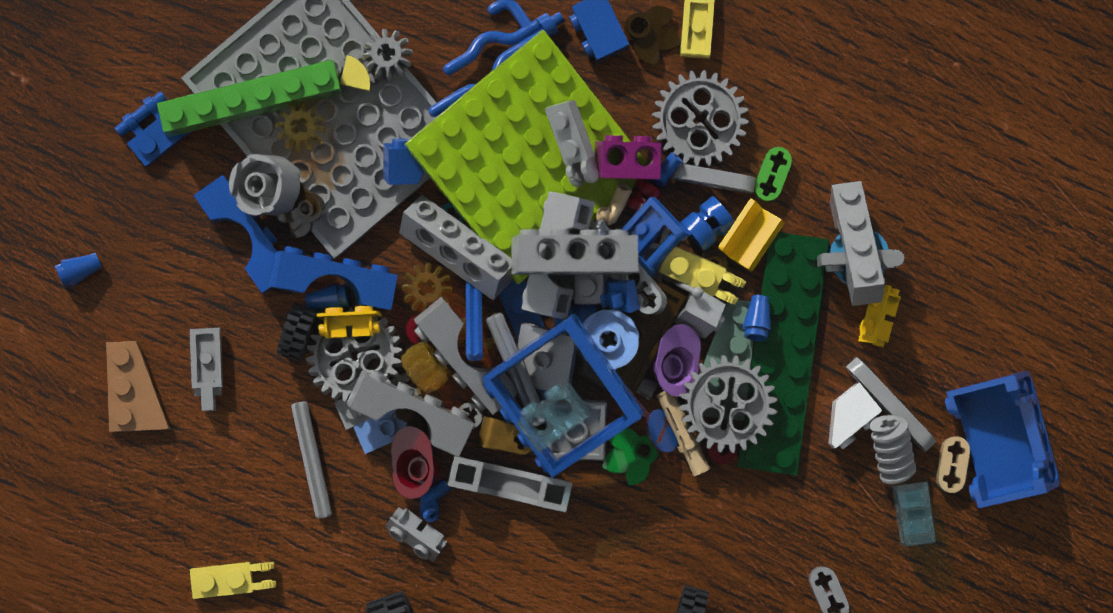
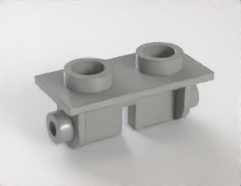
[385,507,447,562]

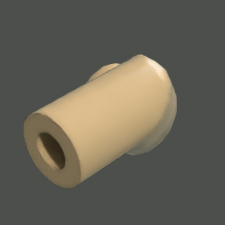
[596,184,632,225]

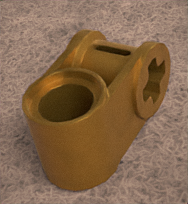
[477,416,532,454]

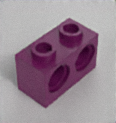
[595,135,661,179]

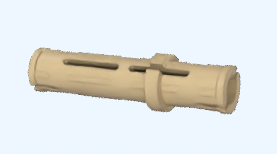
[656,391,711,477]

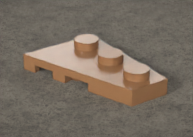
[106,341,171,432]

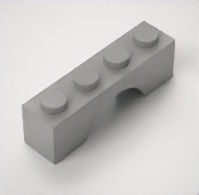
[830,181,885,306]
[521,191,595,319]
[413,297,517,415]
[347,370,474,457]
[448,456,572,512]

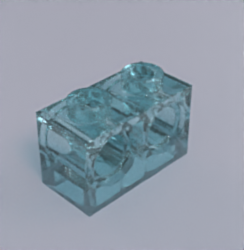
[517,382,590,453]
[892,481,936,546]

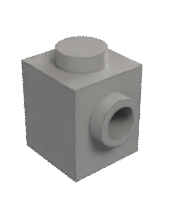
[674,287,726,339]

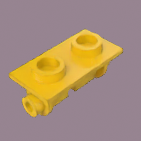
[858,285,901,348]
[317,306,381,339]

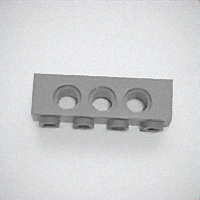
[399,195,513,300]
[511,229,638,275]

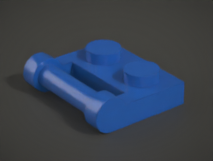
[621,197,691,278]

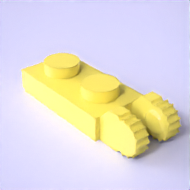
[680,0,715,59]
[659,246,746,305]
[190,562,276,599]

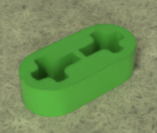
[754,147,792,202]

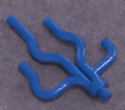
[429,0,565,117]

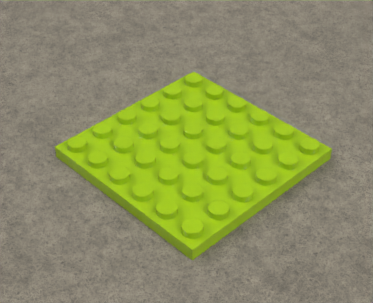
[404,30,646,285]

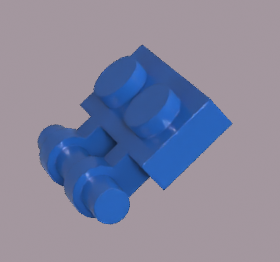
[115,91,191,168]

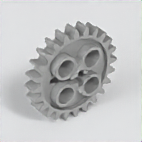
[652,70,749,167]
[306,308,404,404]
[679,355,777,453]

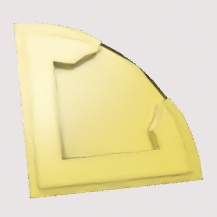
[340,55,371,92]

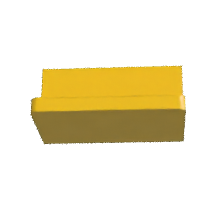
[718,199,785,272]

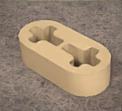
[936,437,970,493]

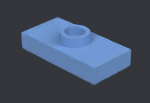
[353,409,406,454]

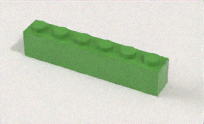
[157,59,343,137]

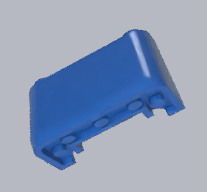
[945,371,1059,508]

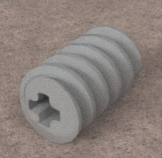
[870,415,916,484]

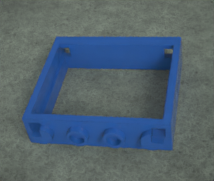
[482,313,644,478]

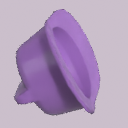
[652,324,701,397]

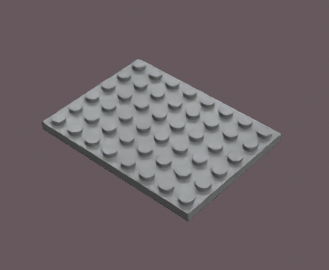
[181,0,436,259]

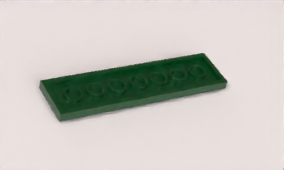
[737,232,829,475]

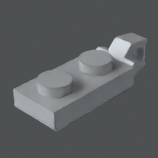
[190,328,223,412]

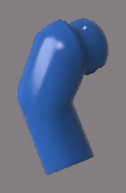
[649,152,683,187]
[419,478,452,522]

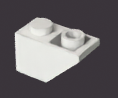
[828,383,882,449]

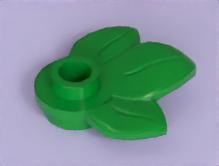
[602,428,659,486]

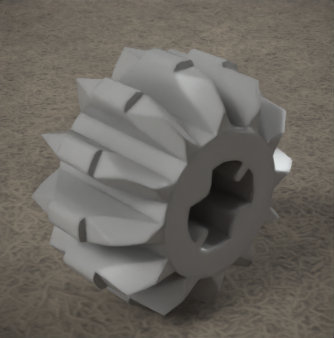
[362,29,413,81]

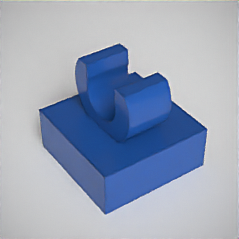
[600,279,640,313]

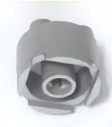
[229,154,300,215]

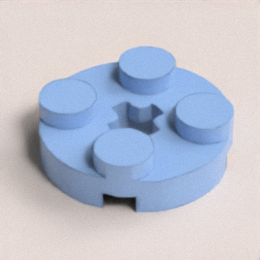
[582,309,639,369]

